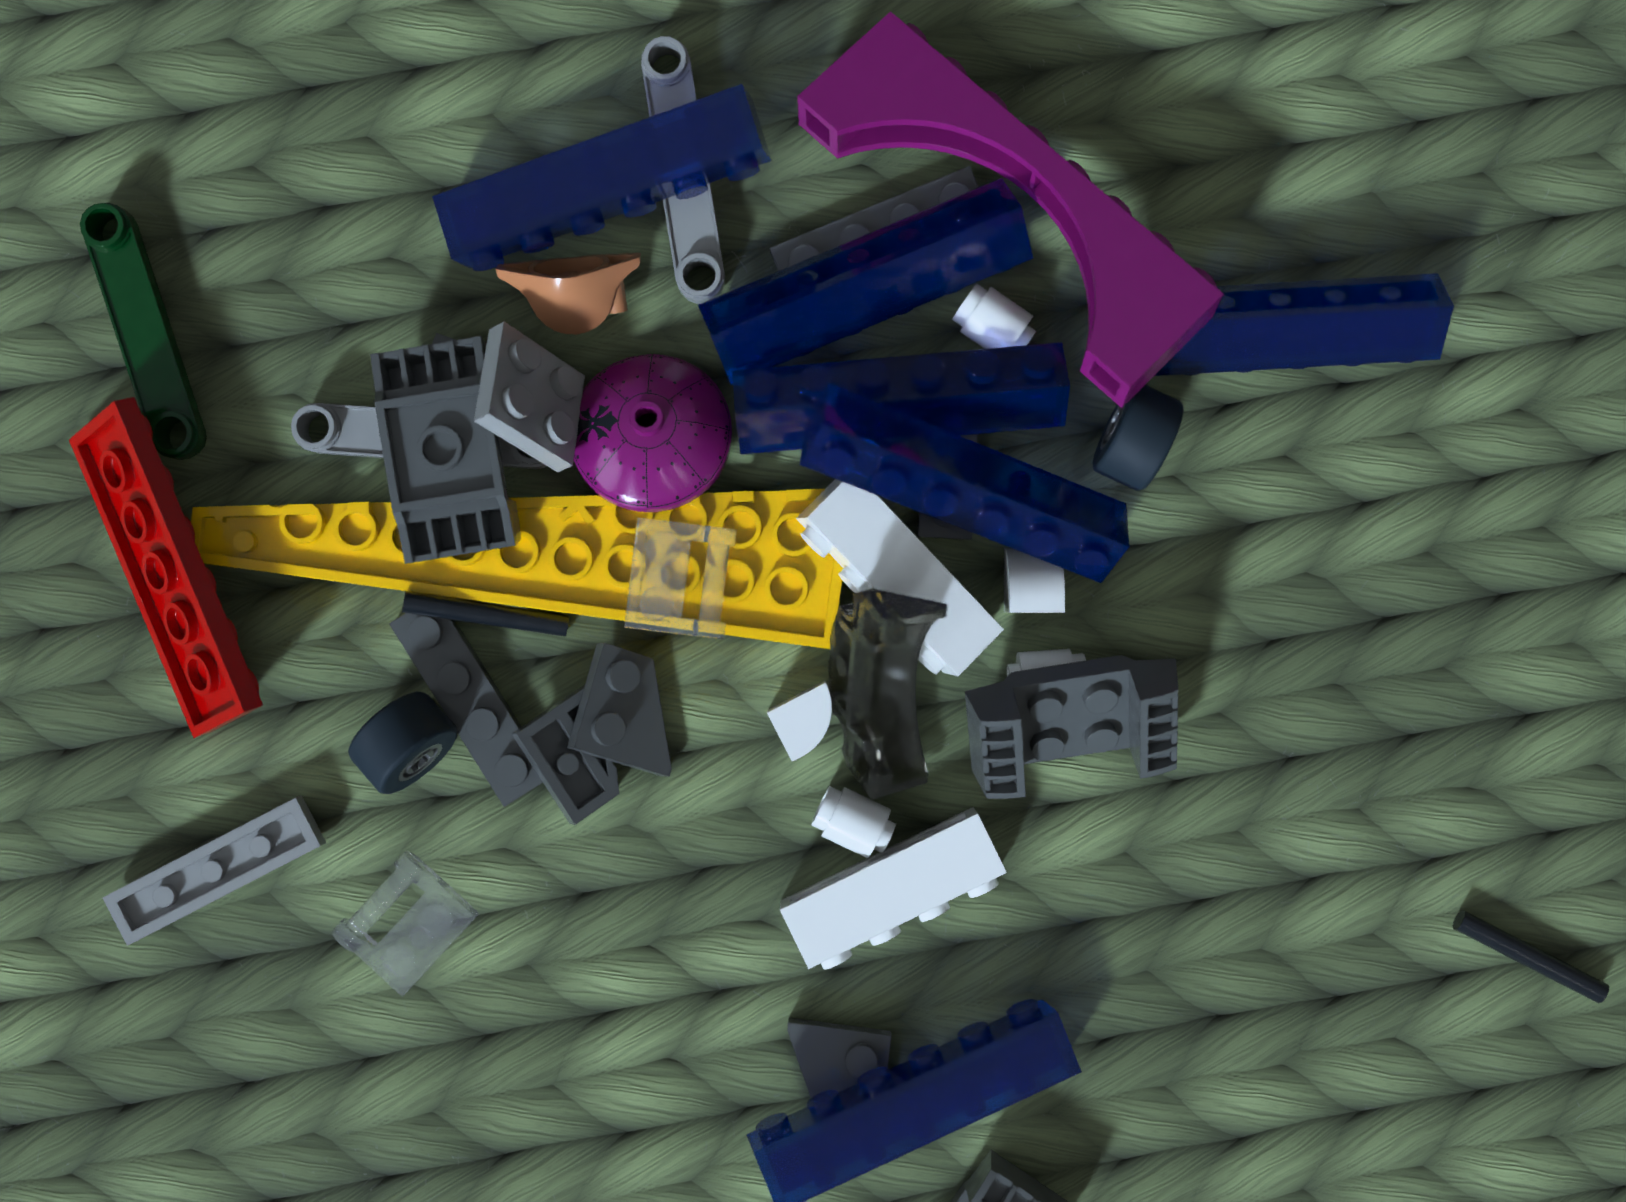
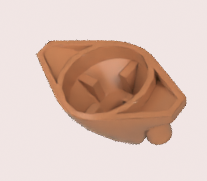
[496,253,641,335]

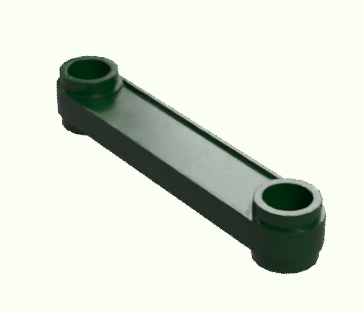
[80,203,207,460]

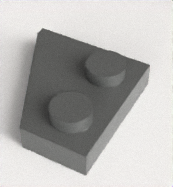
[567,643,672,777]
[512,685,619,825]
[787,1017,892,1143]

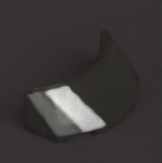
[828,588,947,800]

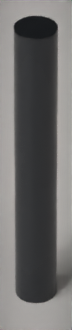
[402,591,569,637]
[1453,910,1609,1003]

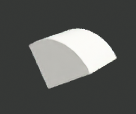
[1004,548,1065,613]
[767,680,832,762]

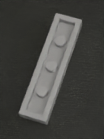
[102,795,326,946]

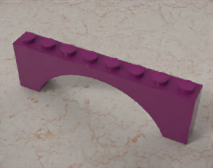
[797,11,1223,408]

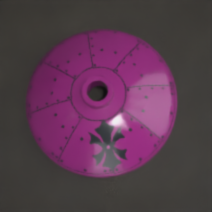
[574,354,732,512]

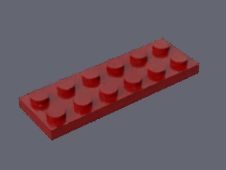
[69,397,263,738]

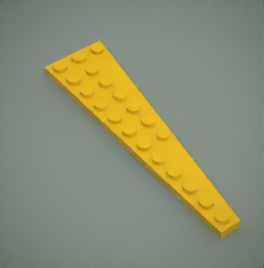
[191,489,843,650]

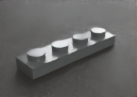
[770,166,990,302]
[389,613,543,807]

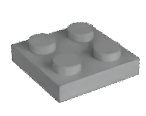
[474,322,585,473]

